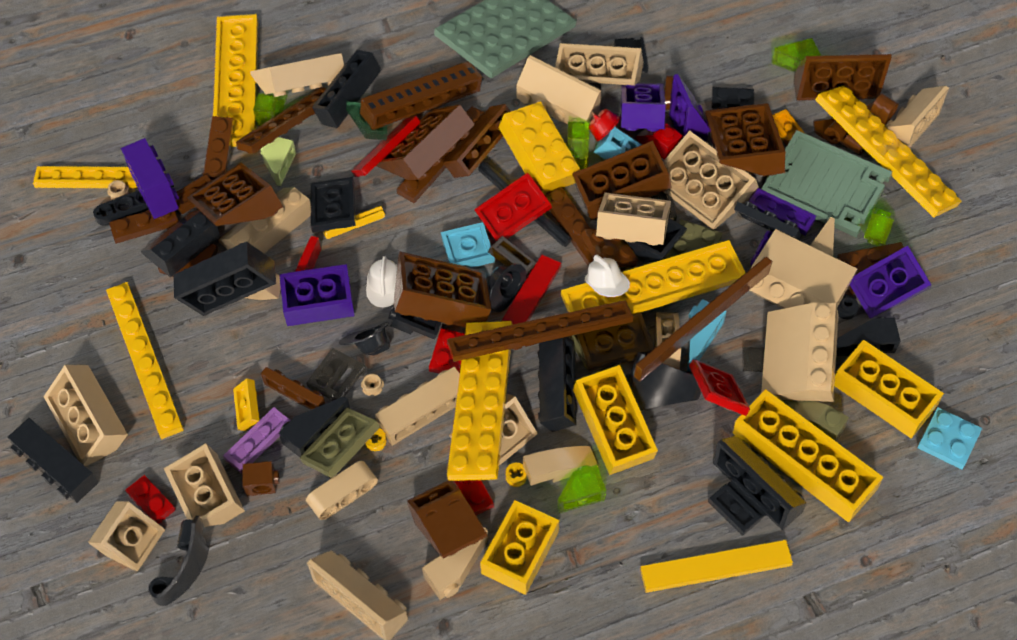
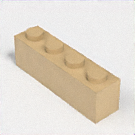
[375,367,460,446]

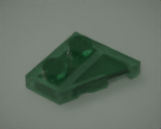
[346,102,388,140]

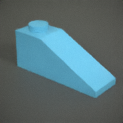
[594,127,664,161]
[687,299,727,372]

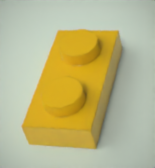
[233,378,259,431]

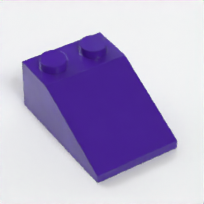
[669,74,710,142]
[850,246,932,319]

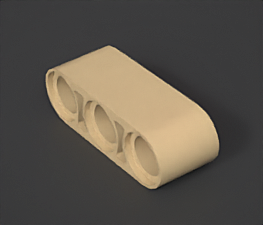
[306,461,378,520]

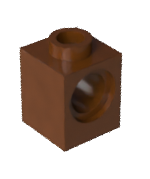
[243,461,280,496]

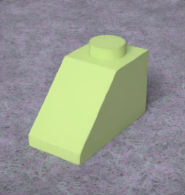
[261,137,296,186]

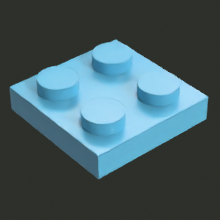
[441,222,495,268]
[917,407,982,470]

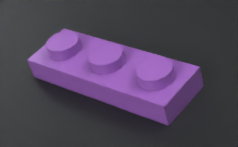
[223,407,291,474]

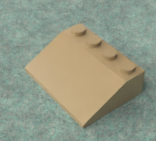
[663,131,759,230]
[749,229,857,309]
[761,303,838,402]

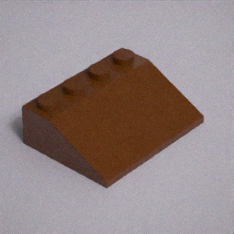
[794,54,892,101]
[705,103,786,176]
[376,105,475,181]
[187,163,283,226]
[394,251,491,328]

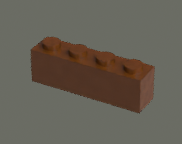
[442,104,511,178]

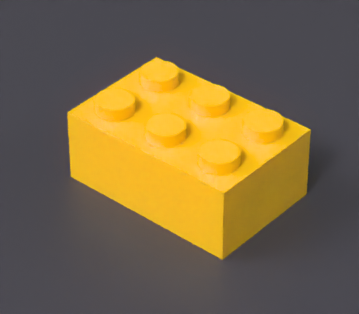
[480,500,559,595]

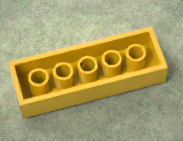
[732,389,884,523]

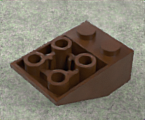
[407,480,488,559]

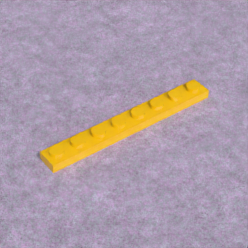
[106,282,184,440]

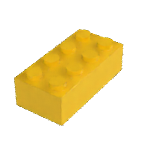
[499,101,580,194]
[834,340,944,439]
[573,365,658,475]

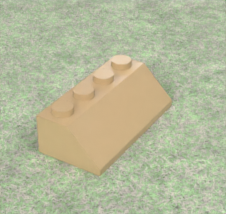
[555,43,643,86]
[250,53,344,97]
[516,55,601,134]
[218,187,311,253]
[44,365,128,467]
[307,550,408,640]

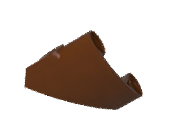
[813,94,899,155]

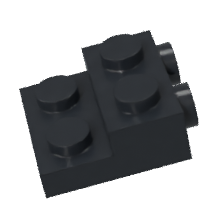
[388,306,442,340]

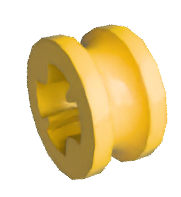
[366,428,387,452]
[505,463,527,487]

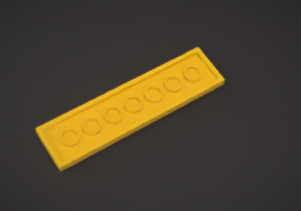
[213,14,258,147]
[815,85,961,218]
[561,240,746,315]
[447,321,512,481]

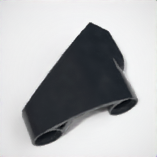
[625,351,702,411]
[148,515,209,606]

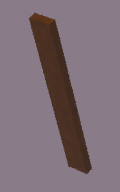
[634,257,773,381]
[447,300,633,362]

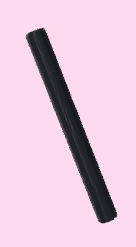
[478,162,572,247]

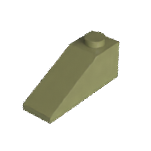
[781,400,849,441]

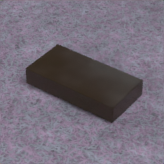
[488,236,536,274]

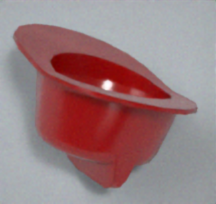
[588,109,620,141]

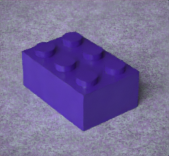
[620,83,666,131]
[121,138,179,219]
[279,264,355,326]

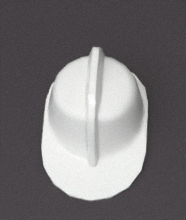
[585,255,630,297]
[366,256,397,308]

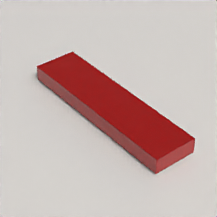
[351,116,420,177]
[501,255,562,325]

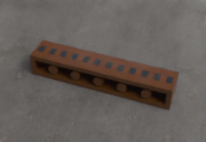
[360,61,482,130]

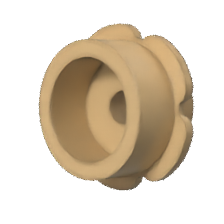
[107,180,129,200]
[361,374,384,396]

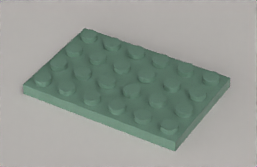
[434,0,576,79]

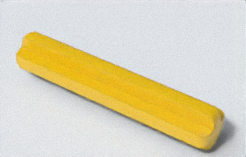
[323,206,385,239]

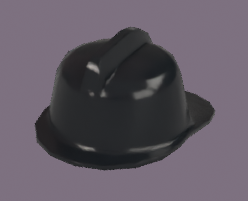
[489,264,527,312]
[339,322,390,356]

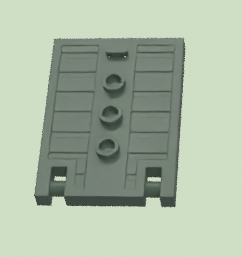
[761,130,892,238]

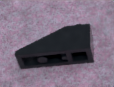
[836,317,901,356]
[279,396,350,457]

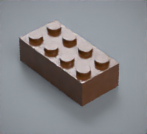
[572,141,672,220]

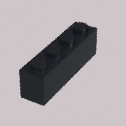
[312,50,382,128]
[537,337,577,432]
[7,418,98,503]

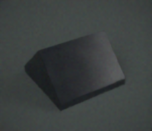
[626,218,687,263]

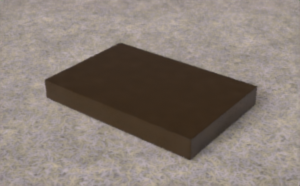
[576,313,655,372]

